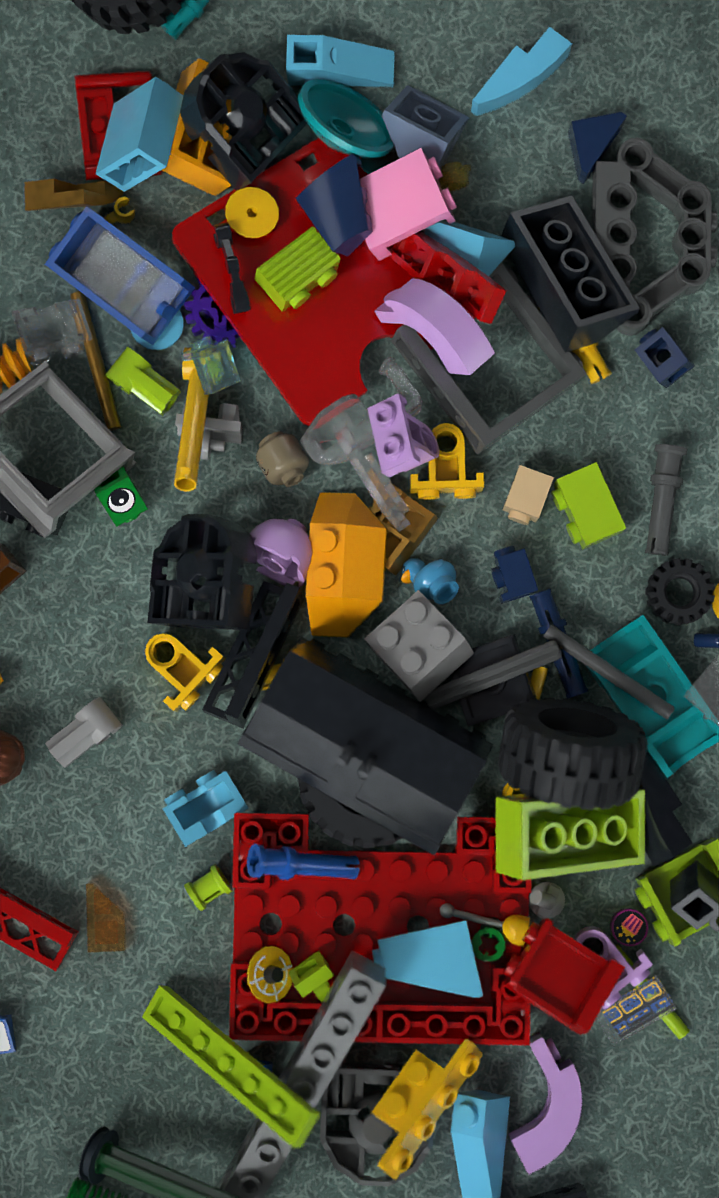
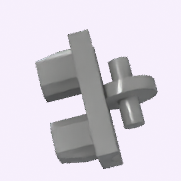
[175,403,243,460]

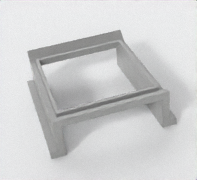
[0,361,136,539]

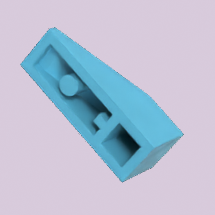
[451,1090,510,1198]

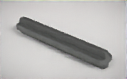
[425,640,562,710]

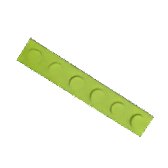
[142,985,320,1148]

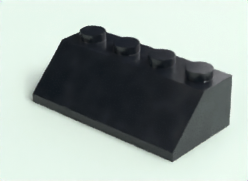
[501,195,640,353]

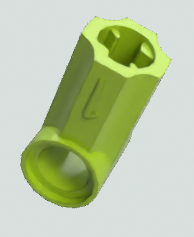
[105,347,181,416]

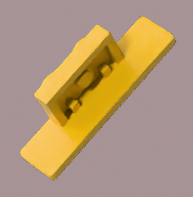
[371,1038,482,1180]

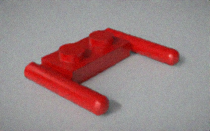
[74,71,163,180]

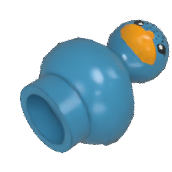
[401,558,459,604]

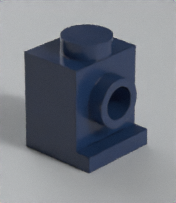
[634,327,695,388]
[491,546,538,604]

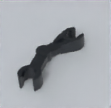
[213,222,250,314]

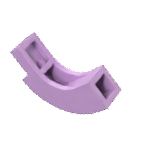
[375,278,495,375]
[508,1032,582,1175]

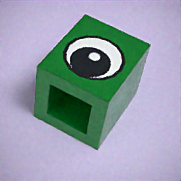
[94,466,148,527]

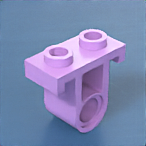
[367,393,439,477]
[574,926,653,1010]

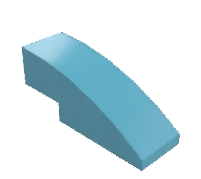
[471,26,572,116]

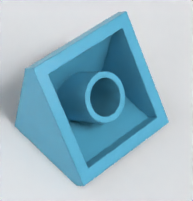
[424,220,515,276]

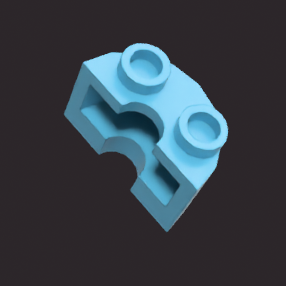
[163,770,249,847]

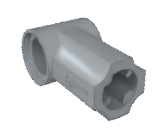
[45,697,123,768]

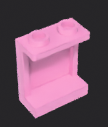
[360,148,457,261]

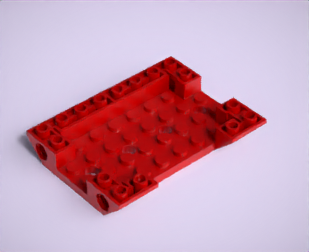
[229,813,531,1046]

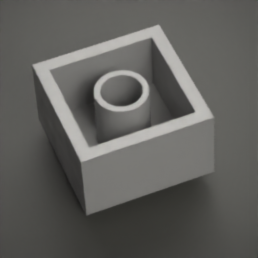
[364,590,474,702]

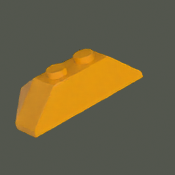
[306,492,387,637]

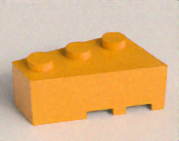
[162,58,232,196]

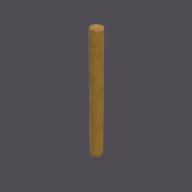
[70,291,121,431]

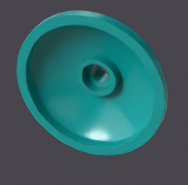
[298,79,394,158]

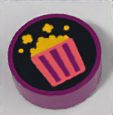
[610,908,648,946]

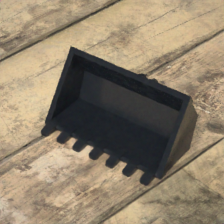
[238,637,493,855]

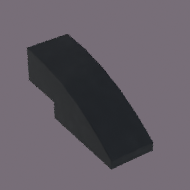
[639,750,693,866]

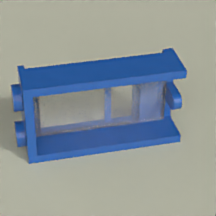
[45,206,195,345]

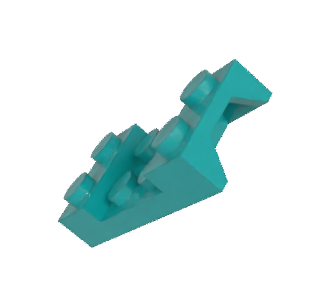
[585,615,719,778]

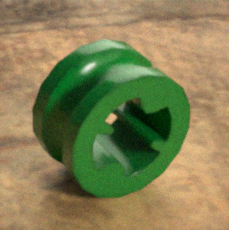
[471,928,505,962]

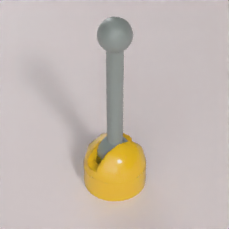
[440,903,530,947]

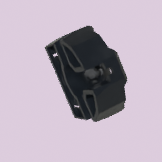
[180,52,307,191]
[147,514,257,630]

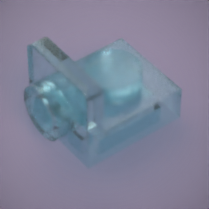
[180,336,241,395]

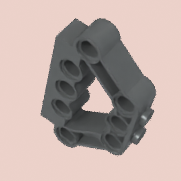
[592,138,717,336]

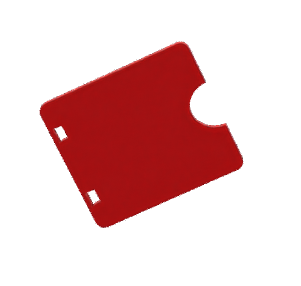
[172,138,475,426]

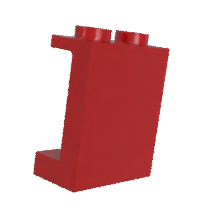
[503,918,625,1035]

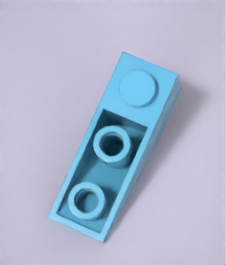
[286,35,394,87]

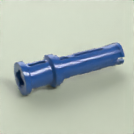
[247,844,360,880]

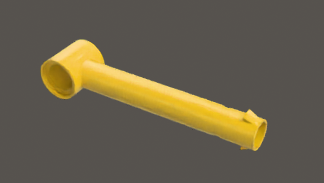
[174,347,222,491]

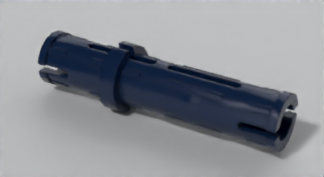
[529,588,588,699]

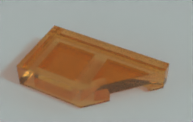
[86,883,126,953]

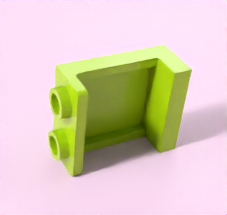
[634,837,719,947]

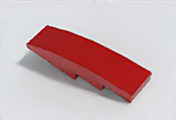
[389,231,507,324]

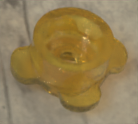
[438,162,471,191]

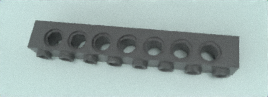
[217,951,386,1198]

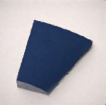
[295,154,373,256]

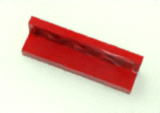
[0,887,79,971]

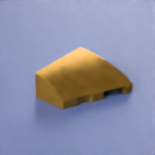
[25,178,123,211]
[369,474,438,576]

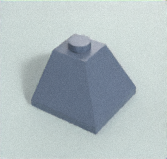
[382,85,470,169]

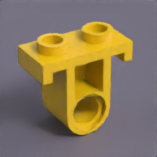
[410,423,484,500]
[145,633,226,712]

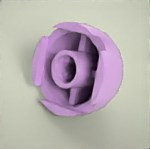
[249,519,313,587]

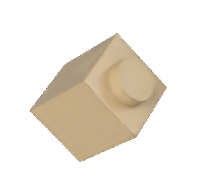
[503,465,554,525]

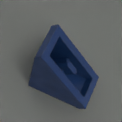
[568,112,627,184]

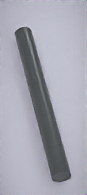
[543,624,675,720]

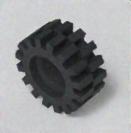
[645,558,715,626]

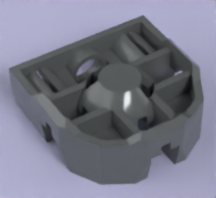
[320,1063,433,1186]

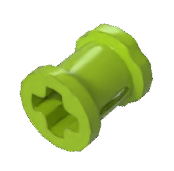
[184,864,233,911]

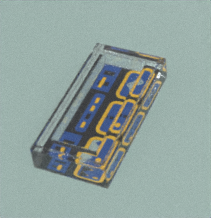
[596,975,677,1047]

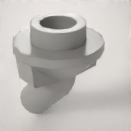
[529,881,565,918]

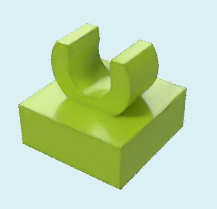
[289,951,334,1002]

